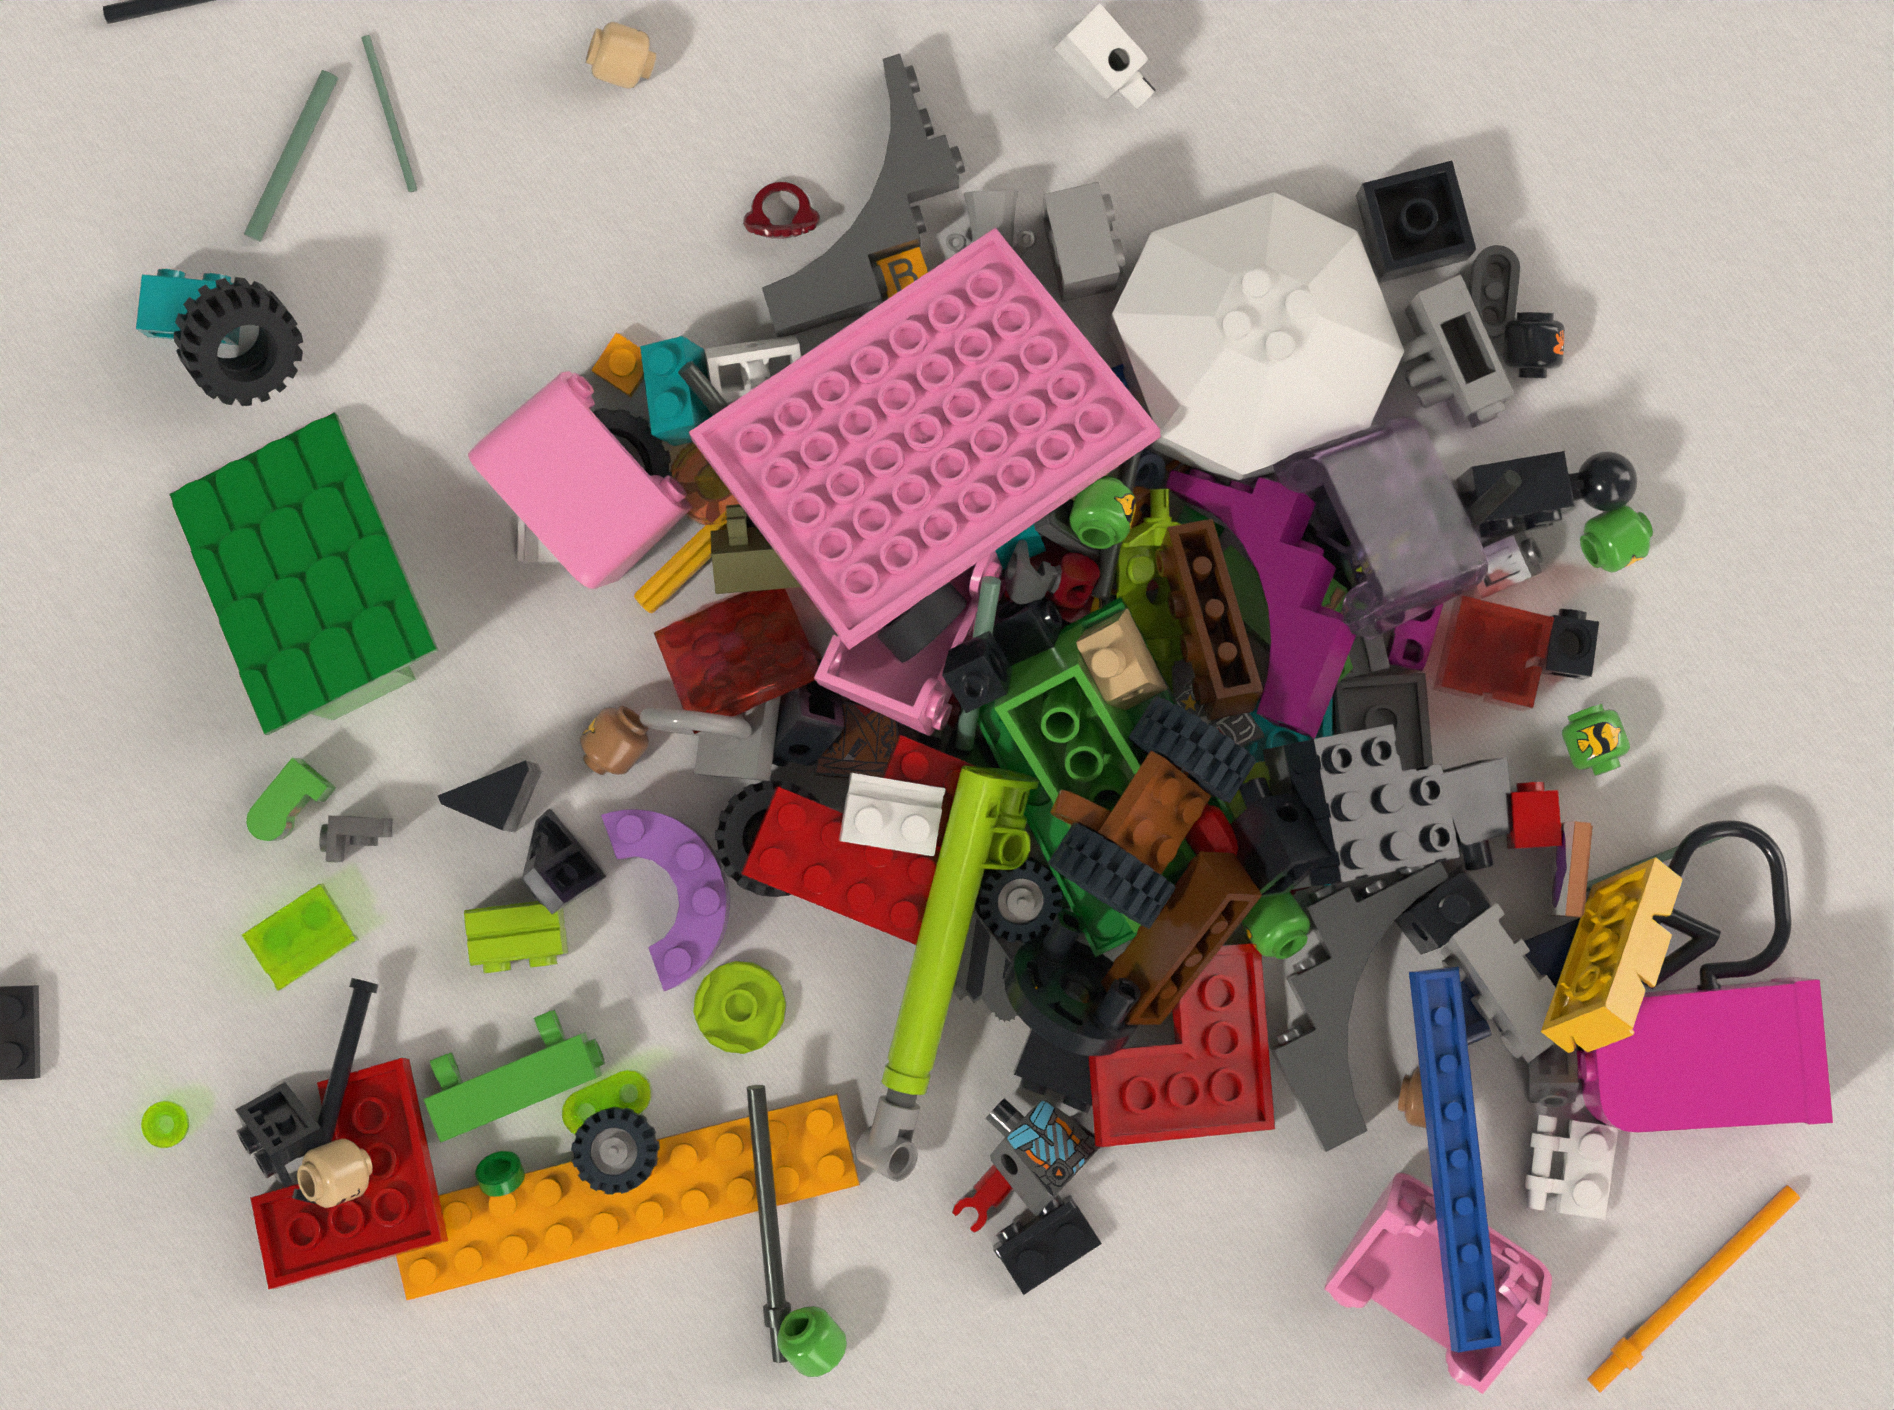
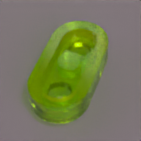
[562,1069,653,1134]

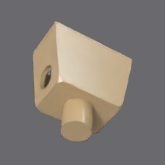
[1076,609,1168,710]

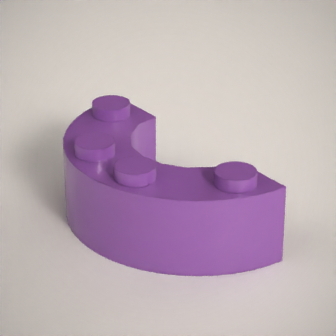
[601,809,730,991]

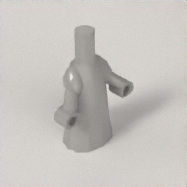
[946,190,1037,258]

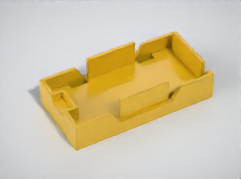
[1540,857,1683,1053]

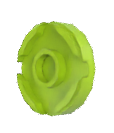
[693,961,787,1054]

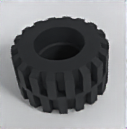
[174,277,303,406]
[715,780,821,897]

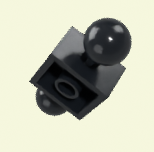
[1398,451,1637,542]

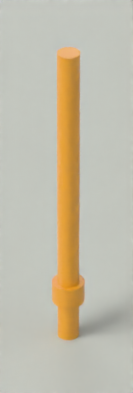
[1587,1185,1801,1393]

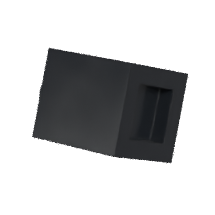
[992,596,1063,666]
[1537,609,1599,680]
[942,631,1013,713]

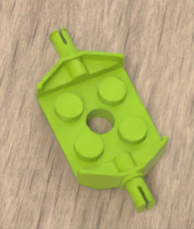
[1116,489,1183,694]

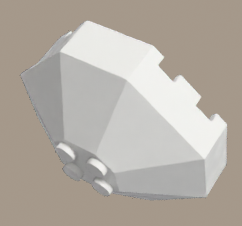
[1107,192,1404,485]

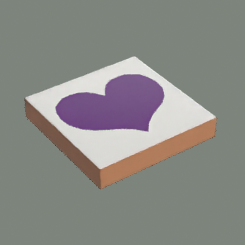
[1547,821,1593,918]

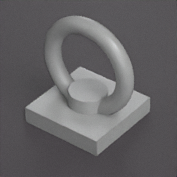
[640,683,782,781]

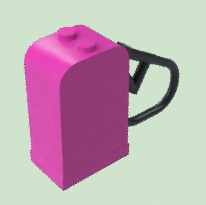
[1577,820,1833,1133]

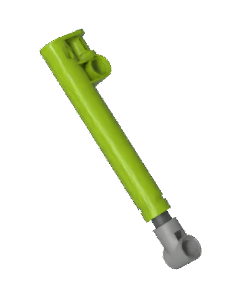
[856,766,1040,1182]

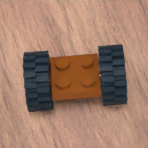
[1048,696,1256,929]

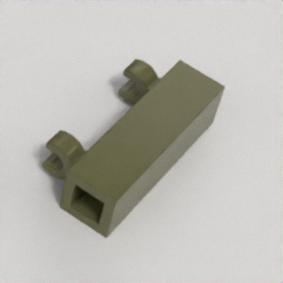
[711,504,801,594]

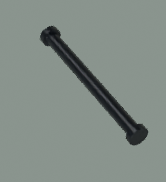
[292,978,379,1204]

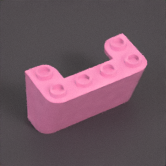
[814,551,1006,736]

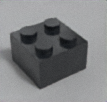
[1356,160,1476,283]

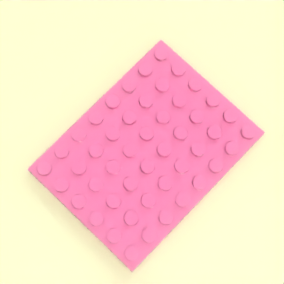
[689,227,1161,650]

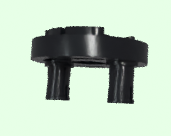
[1004,910,1141,1056]

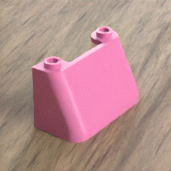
[468,371,693,589]
[1324,1173,1552,1394]

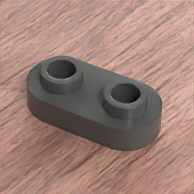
[1469,245,1520,339]

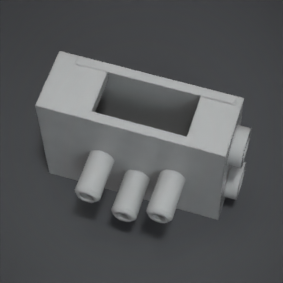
[1401,274,1514,428]

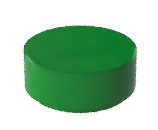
[475,1151,525,1197]

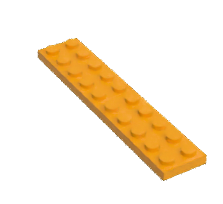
[396,1093,860,1300]

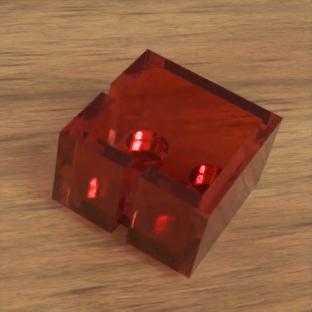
[1433,596,1554,712]

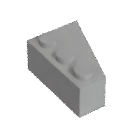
[1441,903,1556,1063]

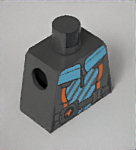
[985,1098,1100,1217]

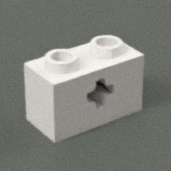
[704,334,801,402]

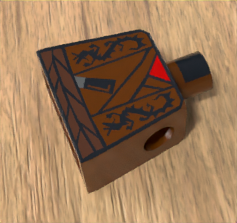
[814,700,900,778]

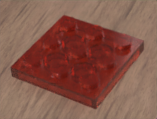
[654,588,819,734]

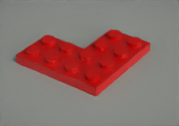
[741,735,974,945]
[1089,943,1275,1147]
[250,1058,448,1289]

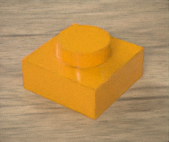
[591,332,644,398]

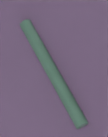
[244,70,338,242]
[955,576,1001,751]

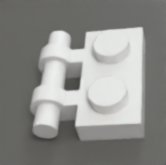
[1524,1115,1618,1220]

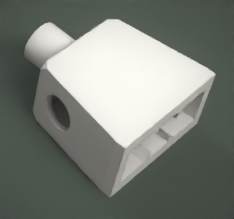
[1054,3,1156,109]

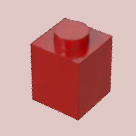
[1506,782,1562,849]

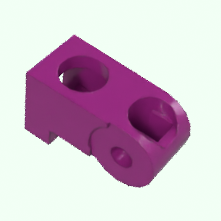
[1386,580,1447,672]

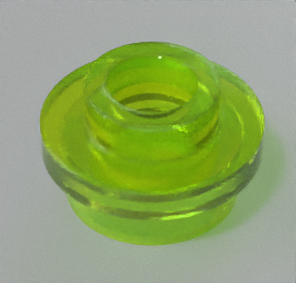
[141,1101,189,1148]

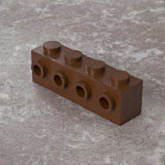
[1155,519,1263,720]
[1101,851,1262,1025]

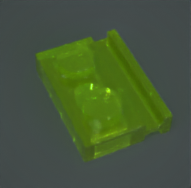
[241,884,359,991]

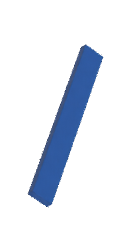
[1409,966,1502,1353]

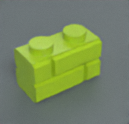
[464,901,568,974]

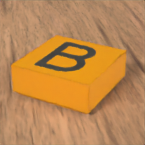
[876,247,928,299]

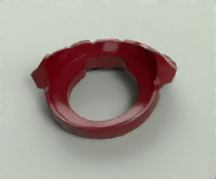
[743,182,820,239]

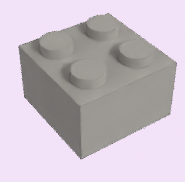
[1041,182,1126,302]

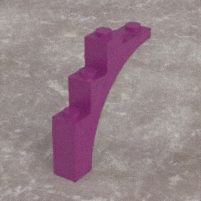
[1165,469,1357,739]

